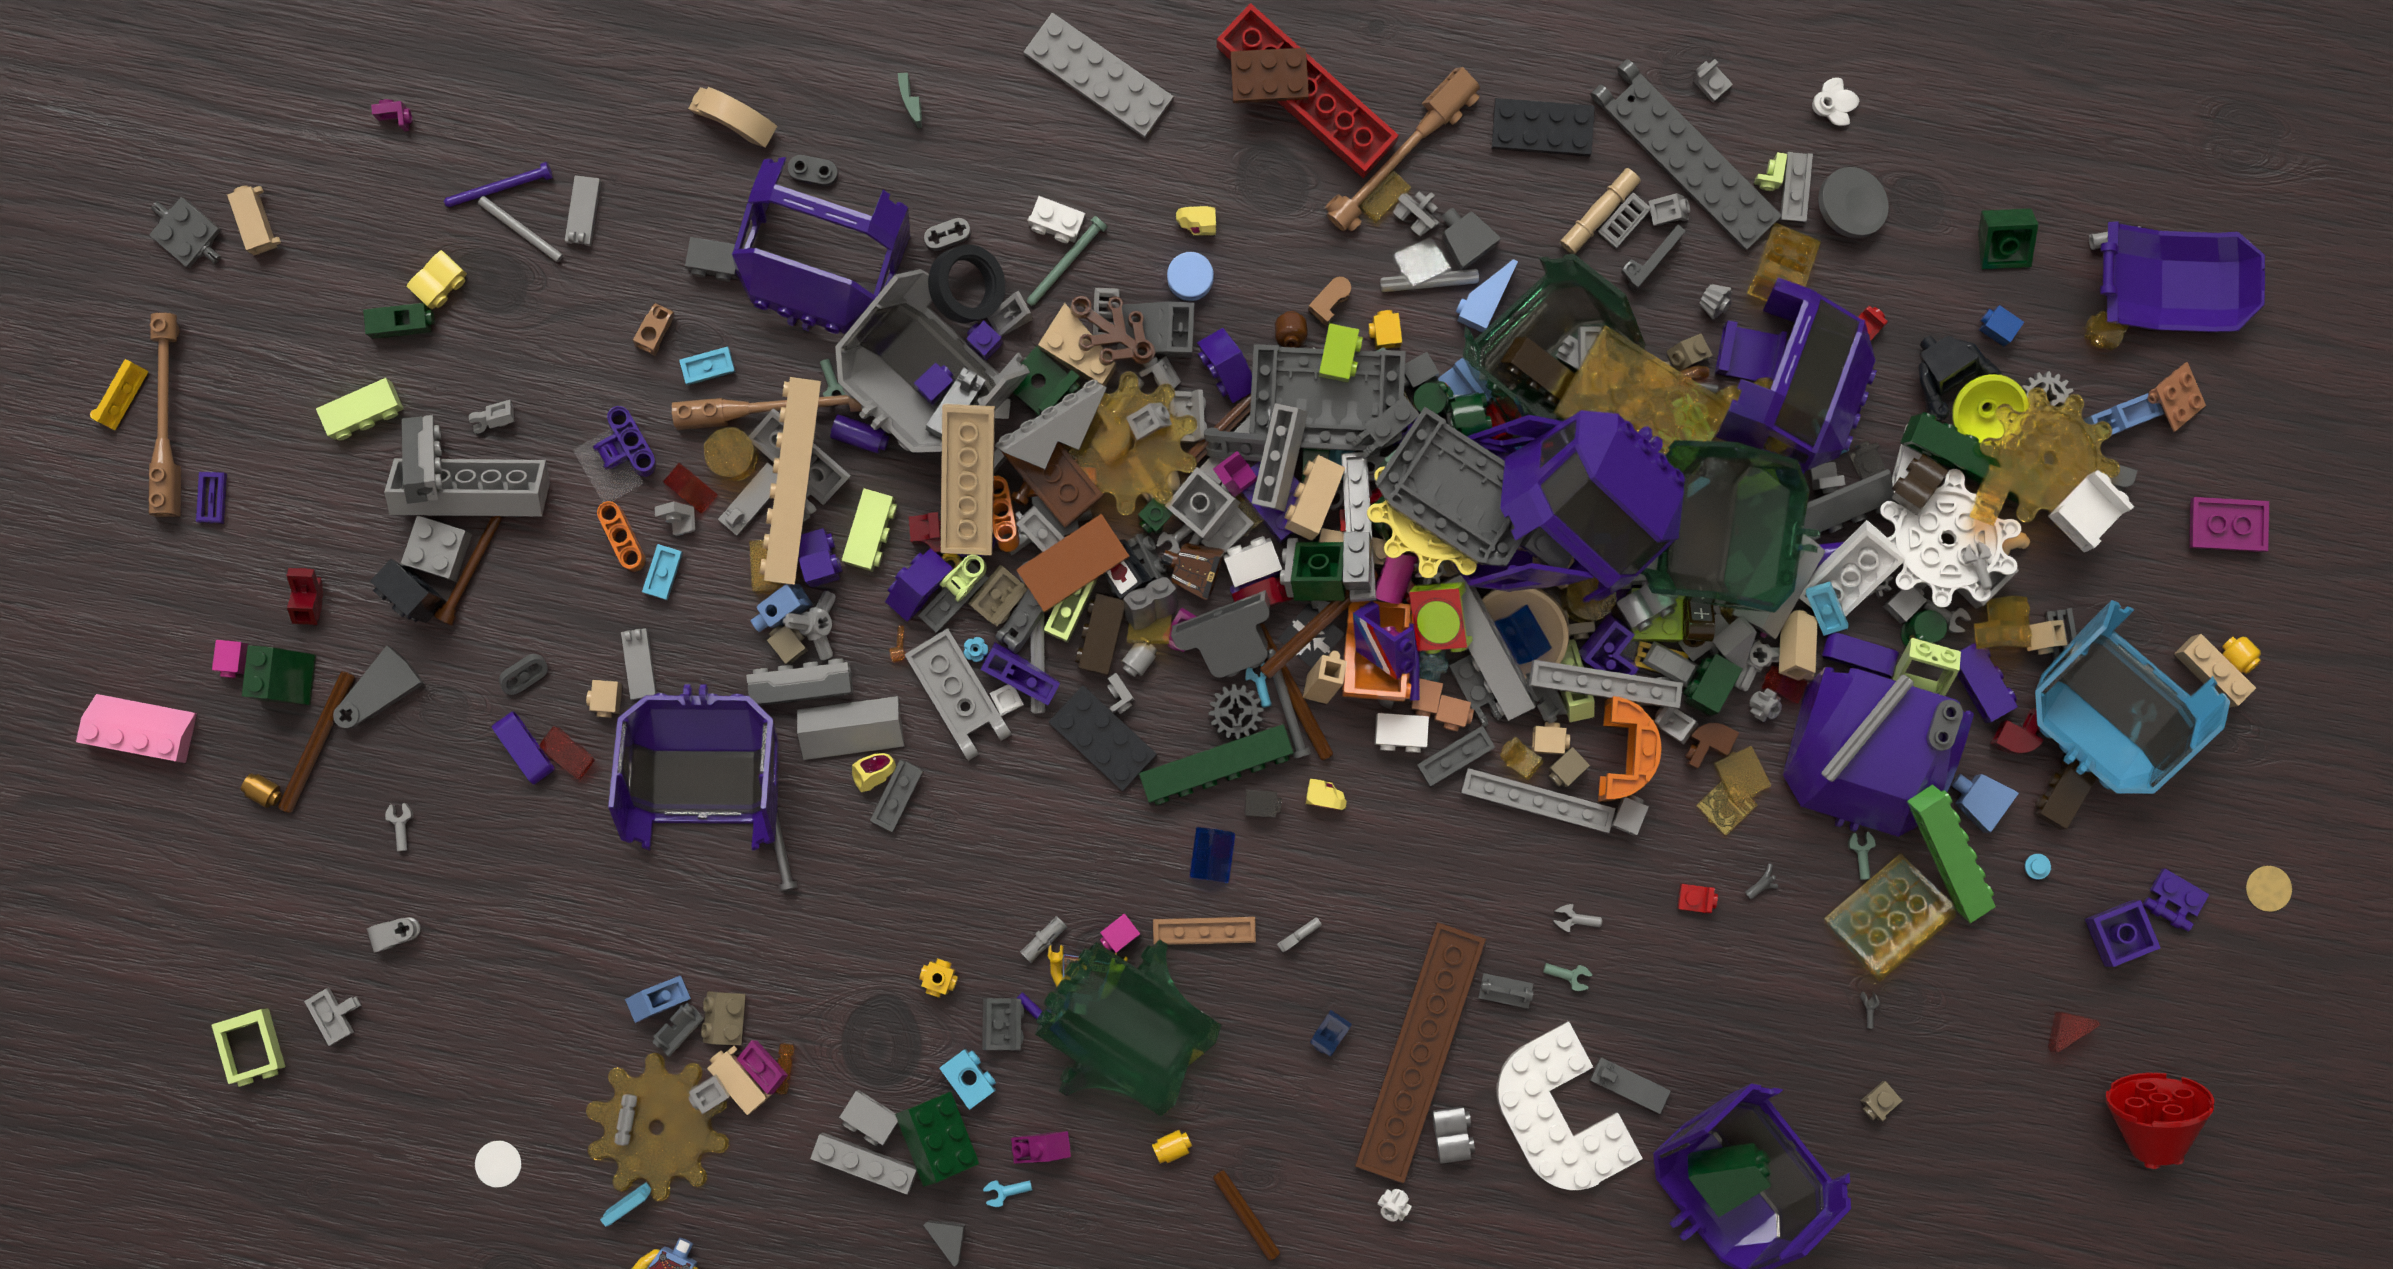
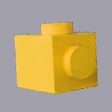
[1368,310,1402,350]

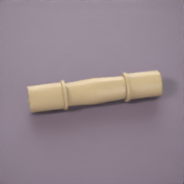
[1560,168,1641,255]

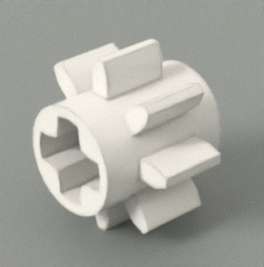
[1378,1189,1412,1221]

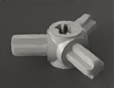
[783,591,836,660]
[1734,639,1780,691]

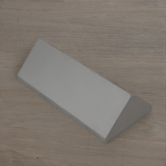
[747,408,851,505]
[1732,526,1825,639]
[797,696,905,760]

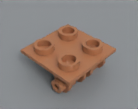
[2147,362,2206,432]

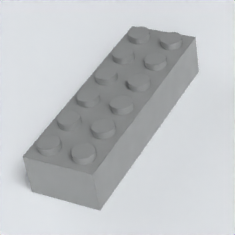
[384,458,550,517]

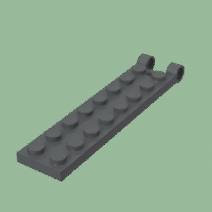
[1590,59,1782,251]

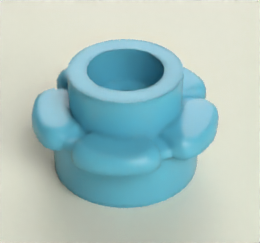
[963,637,988,662]

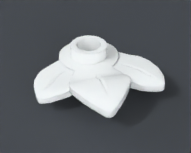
[1812,78,1859,126]

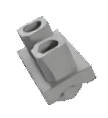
[1393,191,1440,236]

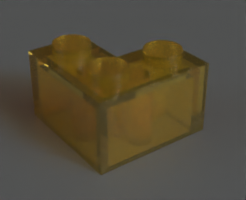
[1974,596,2032,651]

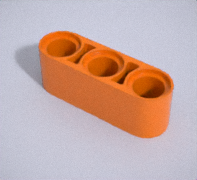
[993,476,1020,552]
[597,501,646,572]

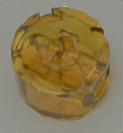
[704,427,758,482]
[1561,577,1617,623]

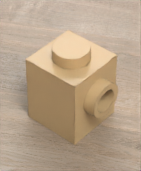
[2023,620,2067,655]
[586,680,622,718]
[1531,722,1570,755]

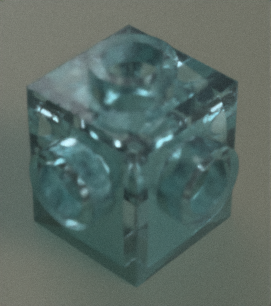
[1419,649,1449,683]

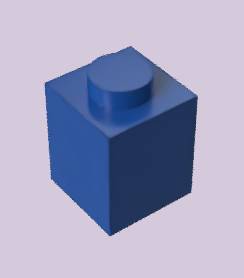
[1979,305,2024,347]

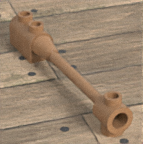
[1325,67,1480,231]
[149,313,181,517]
[672,395,862,430]

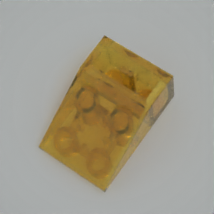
[1746,222,1821,301]

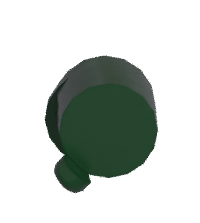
[1412,380,1454,418]
[1900,610,1947,647]

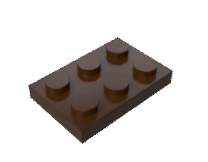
[1230,48,1309,103]

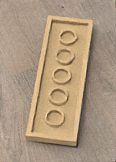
[941,404,995,555]

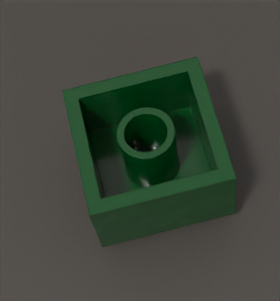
[1290,542,1346,601]
[1683,654,1743,716]

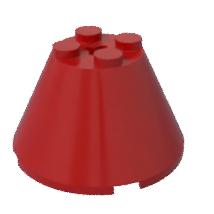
[2106,1073,2214,1169]

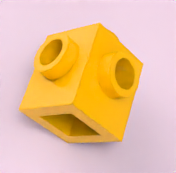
[919,958,958,998]

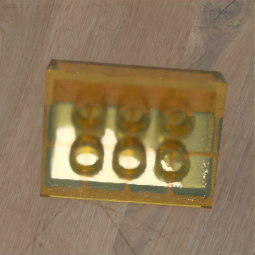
[1824,853,1956,982]

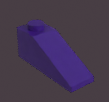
[981,642,1060,705]

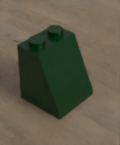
[242,645,316,705]
[1687,1143,1772,1217]

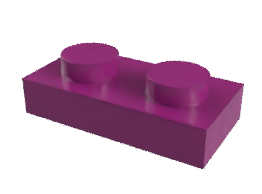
[737,1040,788,1094]

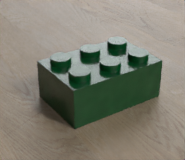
[895,1091,979,1187]

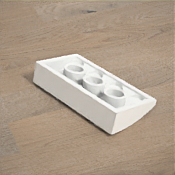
[1799,520,1905,617]

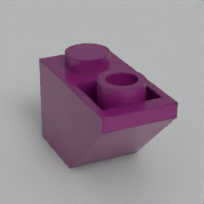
[1011,1131,1071,1163]

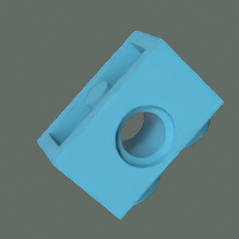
[940,1049,996,1110]

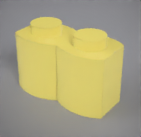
[407,250,467,309]

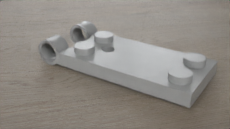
[904,628,1012,761]

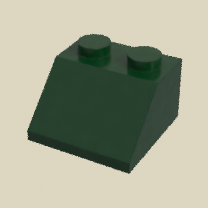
[1978,208,2039,269]

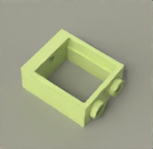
[1891,638,1961,696]
[212,1008,285,1087]

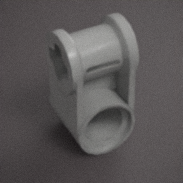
[367,917,421,953]

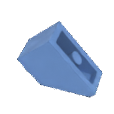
[625,976,691,1023]

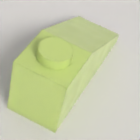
[1560,639,1595,722]

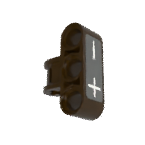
[1682,582,1715,647]

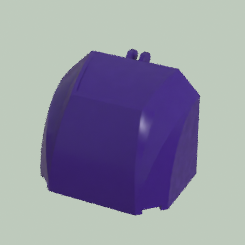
[1783,667,1974,837]

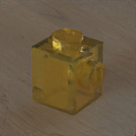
[2085,310,2128,351]

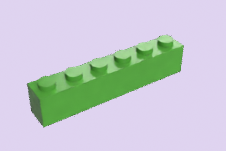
[1907,784,1996,923]

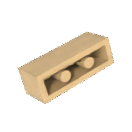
[1284,455,1345,541]
[2174,634,2256,708]

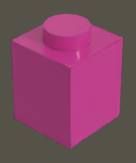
[212,640,249,678]
[1100,914,1140,953]

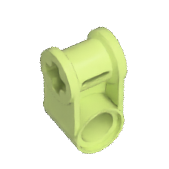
[940,555,987,602]

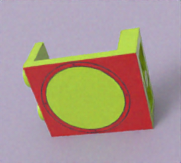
[1409,582,1473,654]

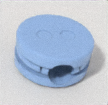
[1167,252,1213,301]

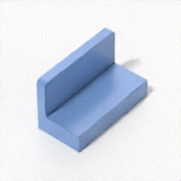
[1438,358,1493,404]

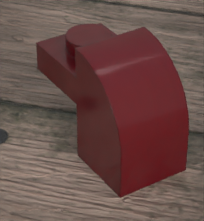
[286,568,323,625]
[1232,577,1294,607]
[1990,708,2044,754]

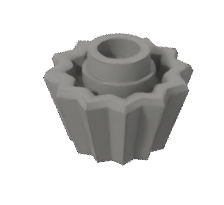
[1700,284,1732,319]

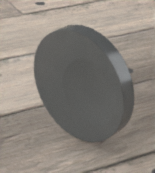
[1818,167,1889,238]

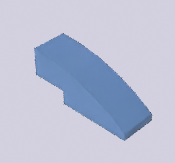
[2079,393,2164,444]

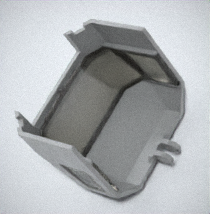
[835,269,1030,452]

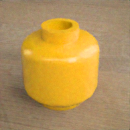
[2222,637,2261,674]

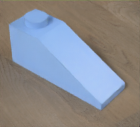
[1456,259,1518,333]

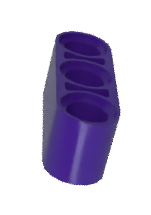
[1822,632,1899,677]
[492,711,555,785]

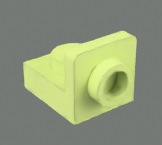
[1754,152,1787,191]

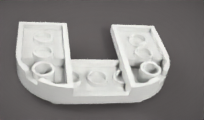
[1496,1022,1643,1190]

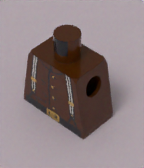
[1161,543,1225,600]

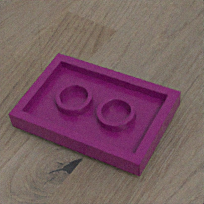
[2189,497,2269,552]

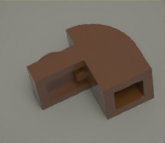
[1685,723,1739,770]

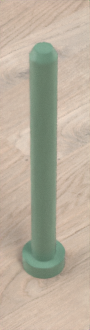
[1027,216,1108,306]

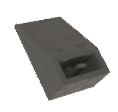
[1117,302,1194,358]

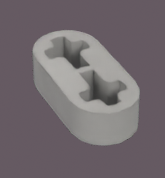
[924,218,971,251]

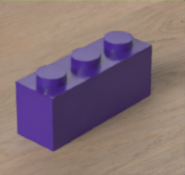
[1957,641,2018,723]

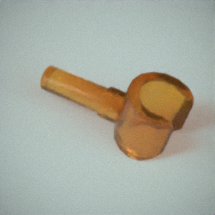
[889,626,905,662]

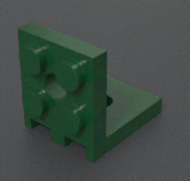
[1013,346,1081,416]

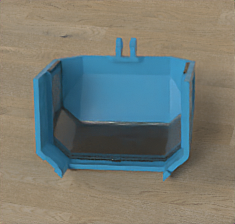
[2035,600,2230,794]

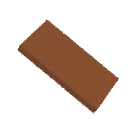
[1016,514,1130,613]

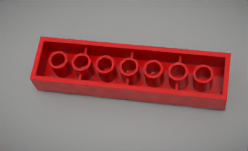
[1217,3,1399,179]

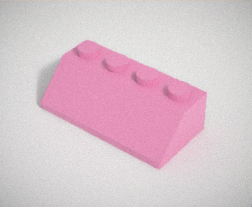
[76,694,197,763]

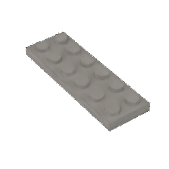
[1023,13,1174,138]

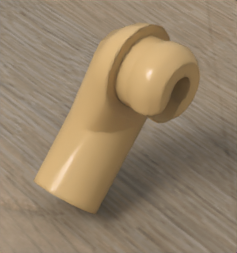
[2002,532,2030,555]

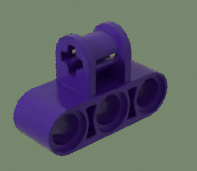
[593,406,656,477]

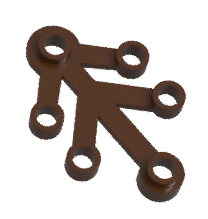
[1070,296,1155,366]

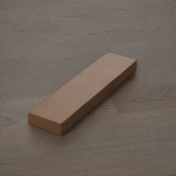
[1153,917,1256,945]

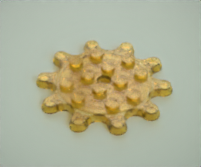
[1068,371,1198,516]
[1980,387,2120,527]
[586,1053,729,1201]

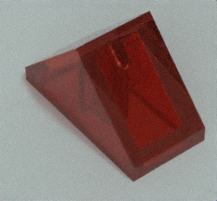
[663,463,718,514]
[2048,1012,2100,1052]

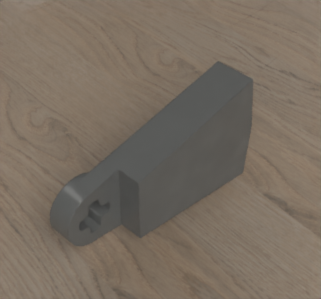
[333,645,425,729]

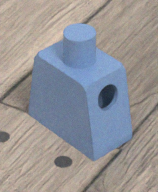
[751,584,813,632]
[1951,774,2019,833]

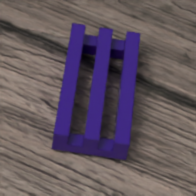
[196,472,227,524]

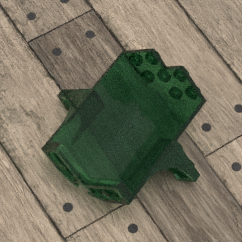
[1035,939,1222,1116]

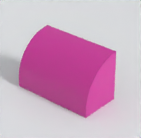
[1376,552,1418,604]

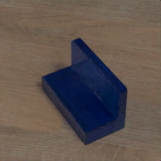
[1494,604,1552,665]
[1190,827,1235,883]

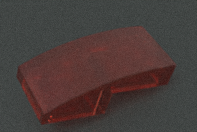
[539,726,595,779]

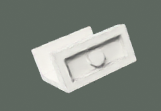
[2048,470,2134,552]

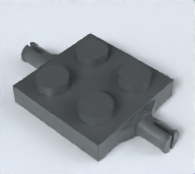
[149,197,222,268]

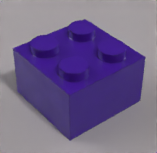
[2085,900,2161,967]

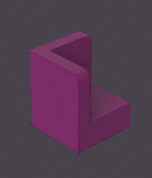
[1213,451,1257,497]

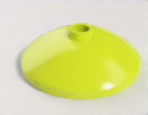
[1952,374,2029,447]

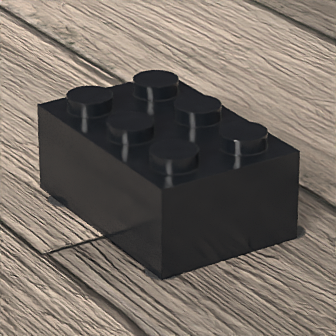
[370,559,447,623]

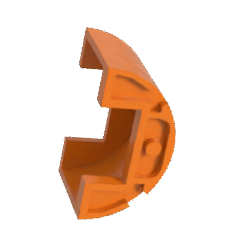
[1342,601,1413,702]
[1598,696,1661,802]

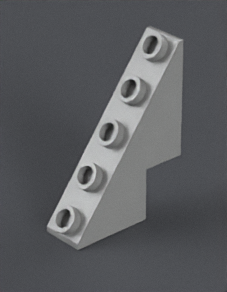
[995,380,1107,469]

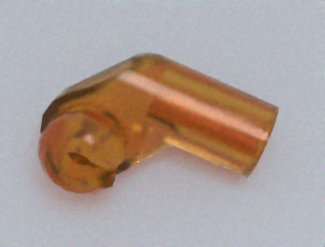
[1677,366,1710,387]

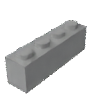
[1252,403,1308,512]
[810,1132,917,1194]

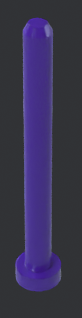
[444,162,553,207]

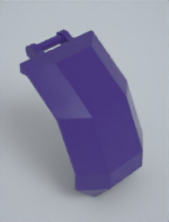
[2100,222,2265,332]

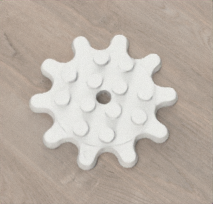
[1880,469,2021,608]

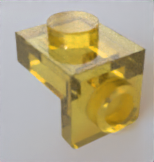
[1500,737,1544,780]

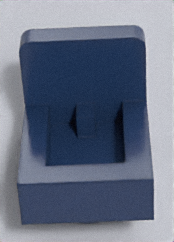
[1310,1010,1352,1056]

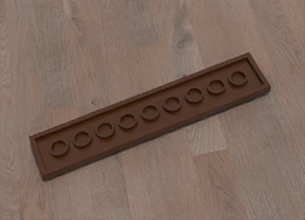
[1355,922,1486,1183]

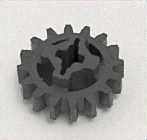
[1208,684,1264,740]

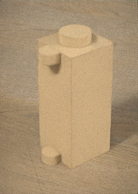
[227,186,281,256]
[1779,610,1817,681]
[1303,651,1347,704]
[707,1046,772,1115]

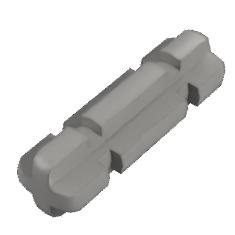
[614,1094,637,1146]

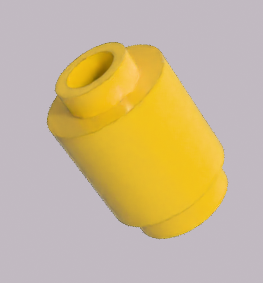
[1152,1130,1192,1164]

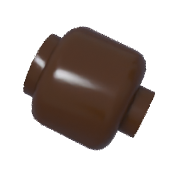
[1275,311,1308,348]

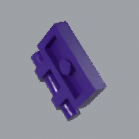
[2143,868,2209,932]

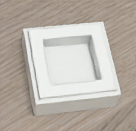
[990,684,1024,716]

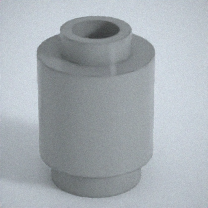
[1122,638,1158,677]

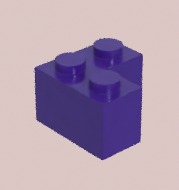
[1197,328,1252,403]
[798,528,843,588]
[885,548,953,622]
[1579,613,1639,675]

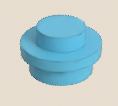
[2025,854,2051,879]

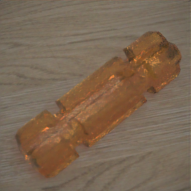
[775,1043,794,1094]

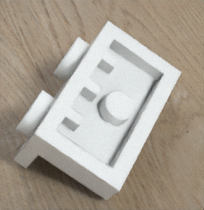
[1027,196,1086,243]

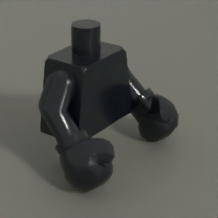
[1918,336,2002,421]

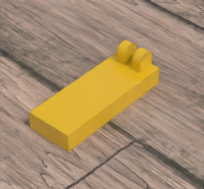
[90,359,149,430]

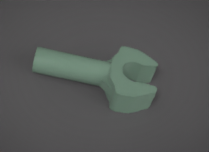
[820,359,846,407]
[1848,832,1876,880]
[1543,963,1592,991]

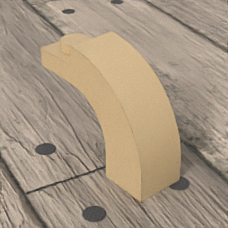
[688,87,777,148]

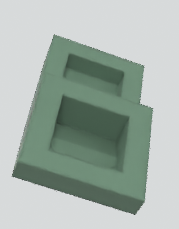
[898,73,922,128]

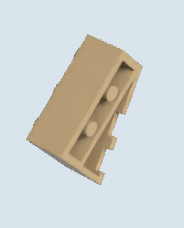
[1038,303,1116,386]

